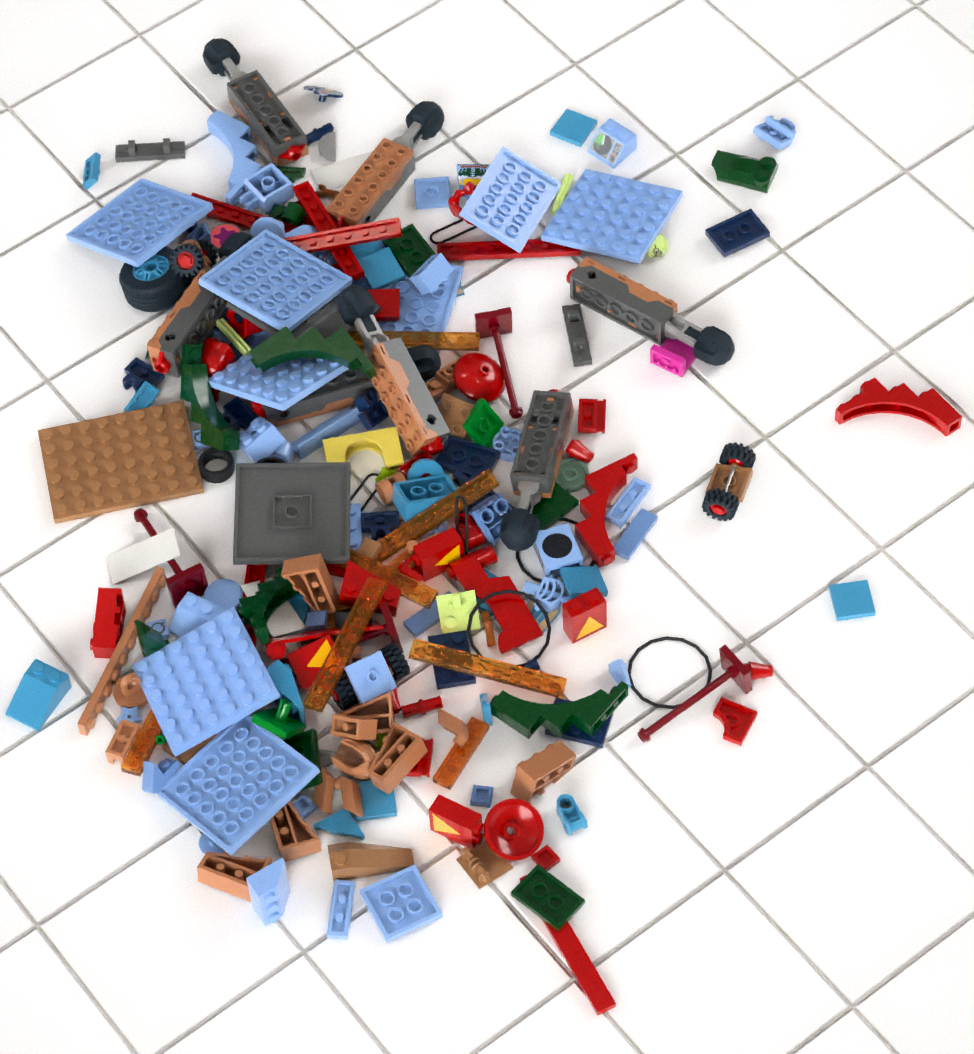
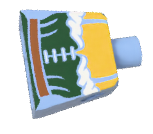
[457,164,490,201]

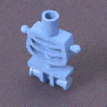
[523,575,573,616]

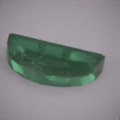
[276,166,306,183]

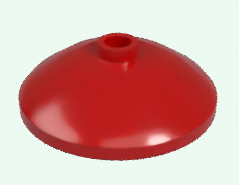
[453,353,506,403]
[484,799,544,861]

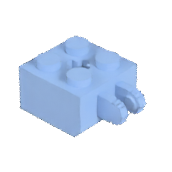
[239,163,294,214]
[239,416,286,463]

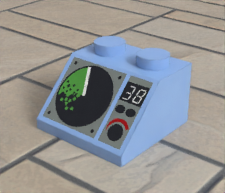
[587,118,637,169]

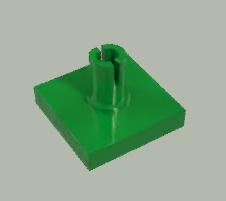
[462,398,504,448]
[251,699,306,739]

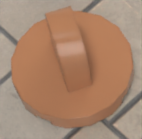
[113,673,149,709]

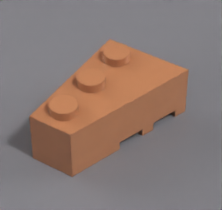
[281,553,339,614]
[334,690,394,737]
[367,721,428,795]
[510,740,577,804]
[269,801,322,862]
[197,852,272,902]

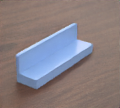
[291,406,361,460]

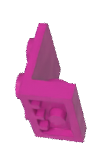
[650,338,696,377]

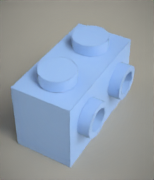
[410,253,454,295]

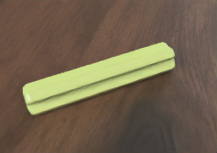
[550,173,574,215]
[216,318,252,356]

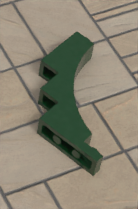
[249,326,378,379]
[180,343,240,451]
[490,681,628,739]

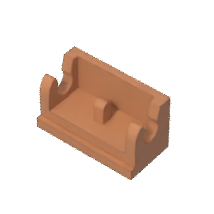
[105,719,141,766]

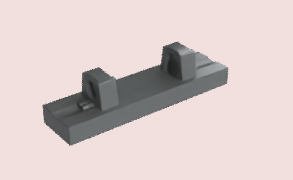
[115,138,186,162]
[562,303,592,367]

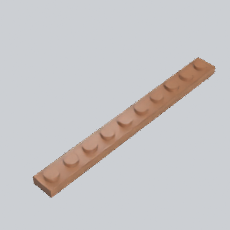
[77,566,167,736]

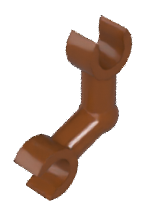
[316,184,339,200]
[480,611,496,647]

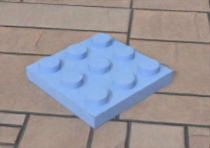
[359,864,443,943]

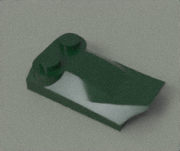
[711,150,779,193]

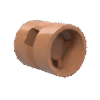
[375,471,407,505]

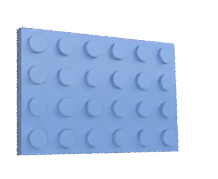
[459,146,562,253]

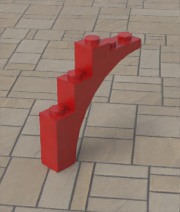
[835,377,962,437]

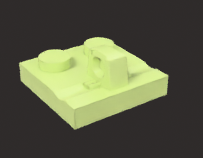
[436,590,481,634]

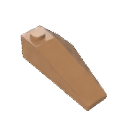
[327,841,414,883]

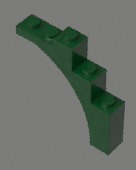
[237,567,300,644]

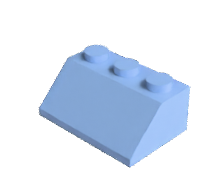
[169,591,227,638]
[246,857,290,926]

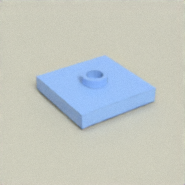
[344,651,397,704]

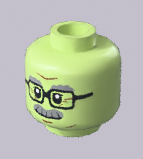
[646,233,668,258]

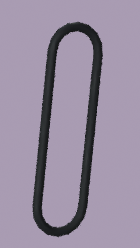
[429,219,478,244]
[350,473,379,512]
[455,496,469,556]

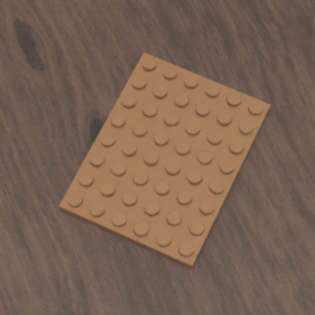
[38,400,204,524]

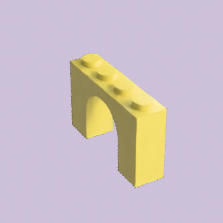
[322,427,404,471]

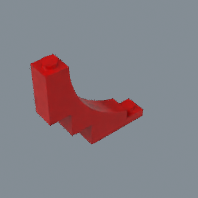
[575,453,638,568]

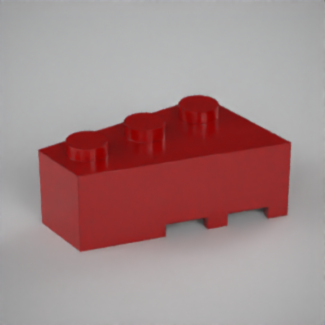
[339,560,401,617]
[90,587,127,659]

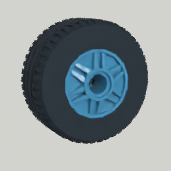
[119,247,191,312]

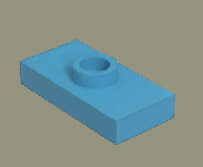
[83,152,101,190]
[124,381,161,412]

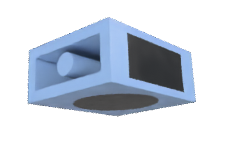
[533,523,583,578]

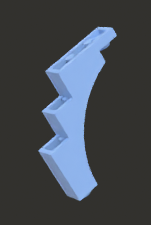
[207,110,263,206]

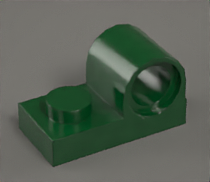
[268,202,307,227]

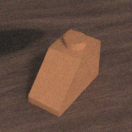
[331,714,378,740]

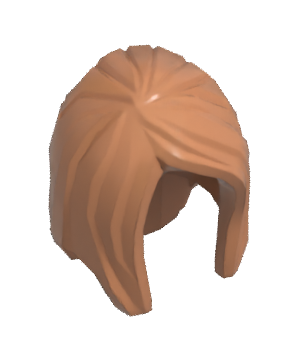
[331,737,376,780]

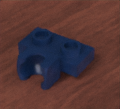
[122,357,165,394]
[353,390,389,431]
[221,396,259,431]
[361,510,400,545]

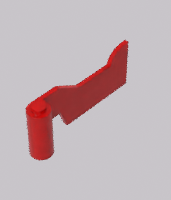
[446,545,543,655]
[262,621,383,661]

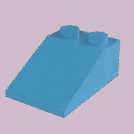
[392,474,461,523]
[5,659,72,732]
[266,659,307,729]

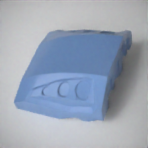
[469,493,513,546]

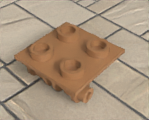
[438,393,474,439]
[456,840,513,890]

